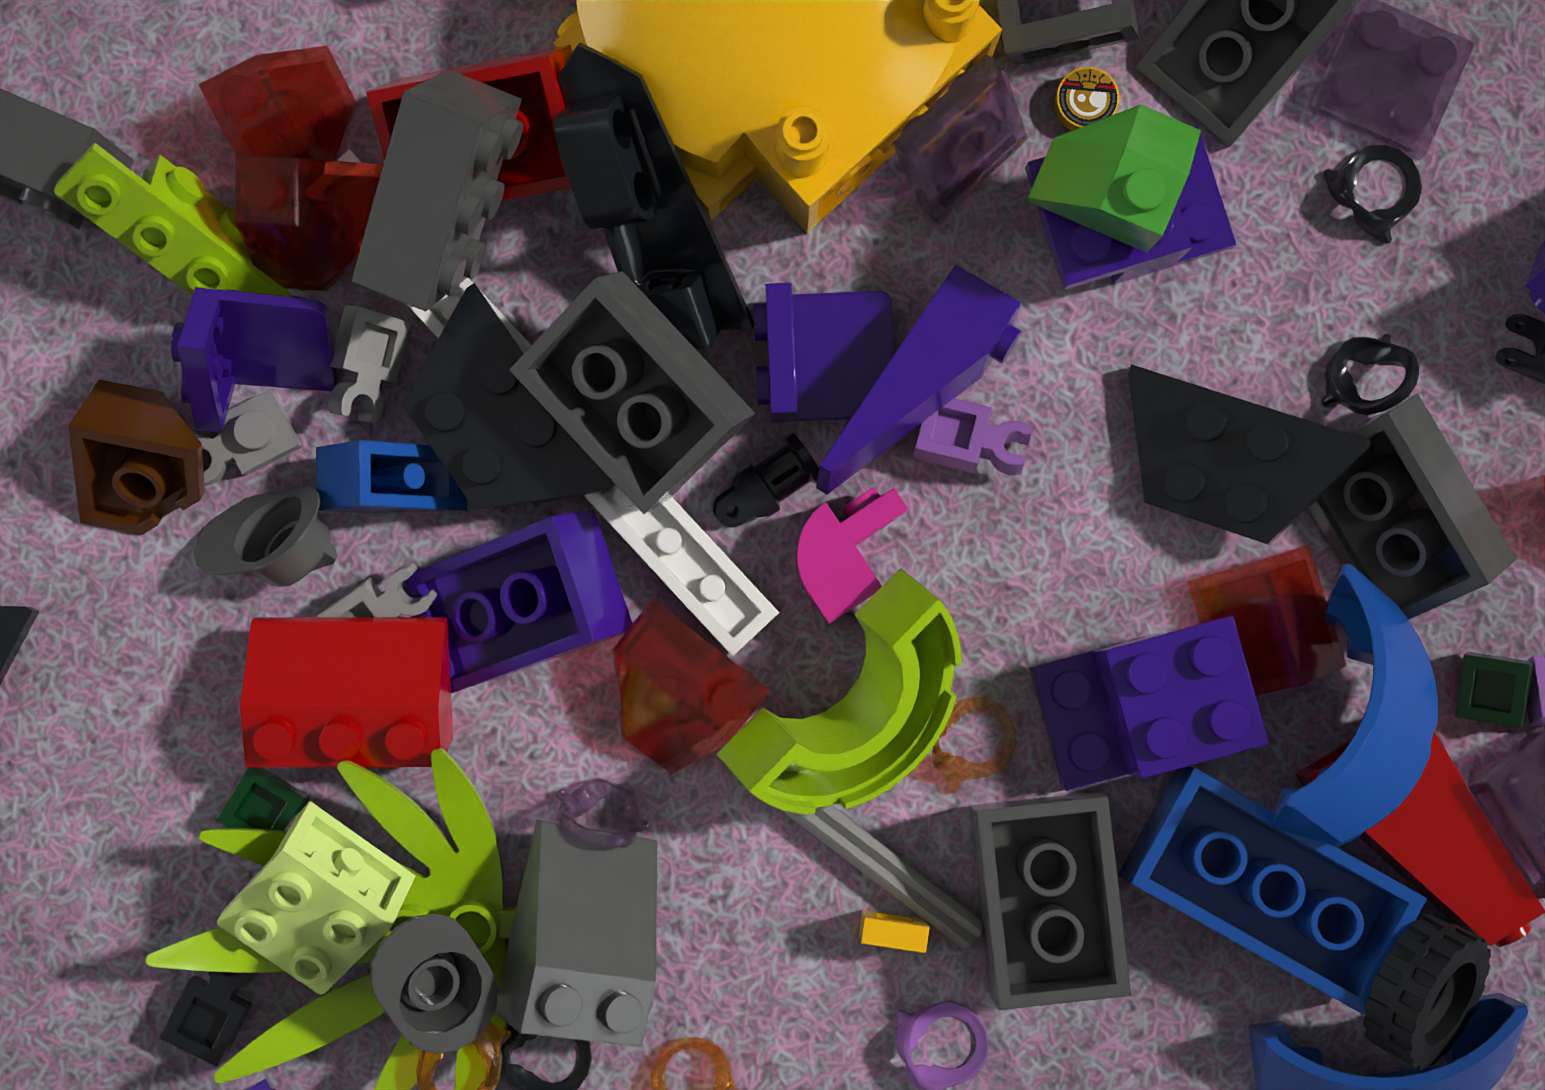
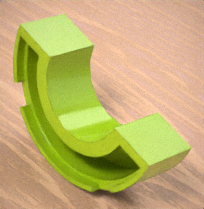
[717,568,962,815]

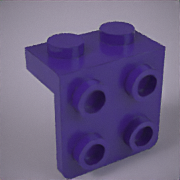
[753,283,895,423]
[171,287,337,433]

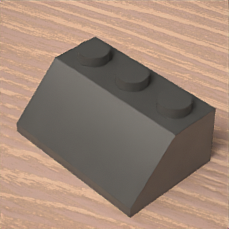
[1308,393,1516,620]

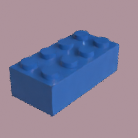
[1118,766,1427,1015]

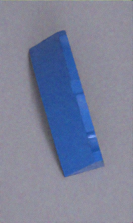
[1272,564,1438,847]
[1248,993,1528,1090]

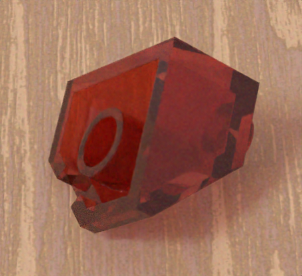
[198,45,357,213]
[234,155,384,291]
[613,598,770,774]

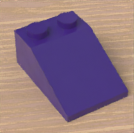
[405,509,635,694]

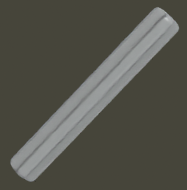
[780,805,984,950]

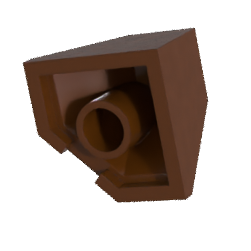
[68,379,205,535]

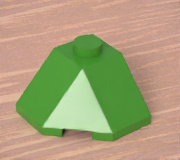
[1026,104,1201,253]

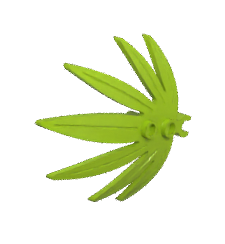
[145,748,516,1090]

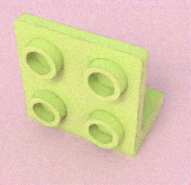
[217,801,416,994]

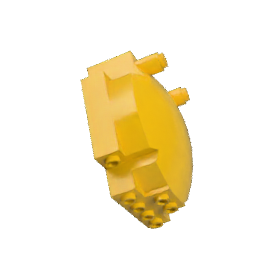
[553,0,1002,234]

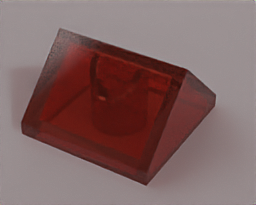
[1187,545,1347,695]

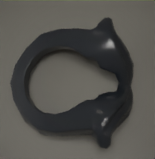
[1323,145,1422,244]
[1322,334,1419,416]
[499,1025,592,1090]

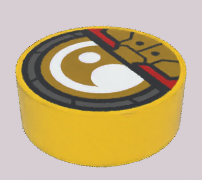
[1054,67,1119,131]

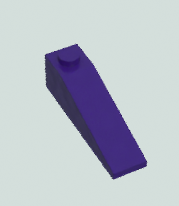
[816,265,1022,495]

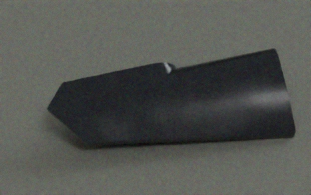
[555,42,754,349]

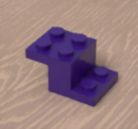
[1025,126,1236,290]
[1029,616,1269,791]

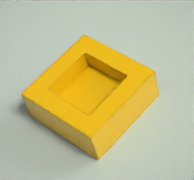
[859,910,930,953]

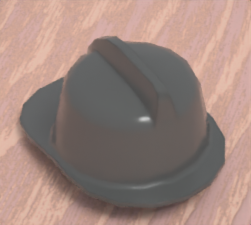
[194,486,338,587]
[370,913,498,1054]

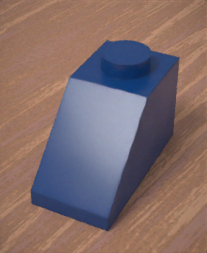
[316,440,467,513]

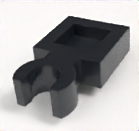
[159,972,259,1067]

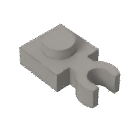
[328,305,411,424]
[196,389,303,486]
[316,562,437,617]

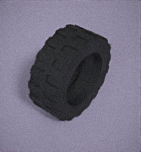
[1363,914,1491,1070]

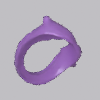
[896,1001,989,1090]

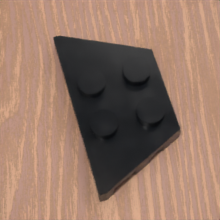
[402,283,617,512]
[1128,364,1372,545]

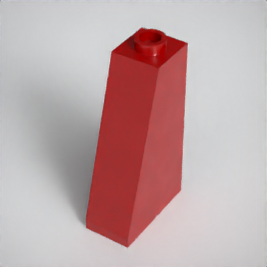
[1295,732,1545,947]

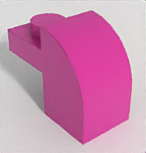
[796,487,908,625]

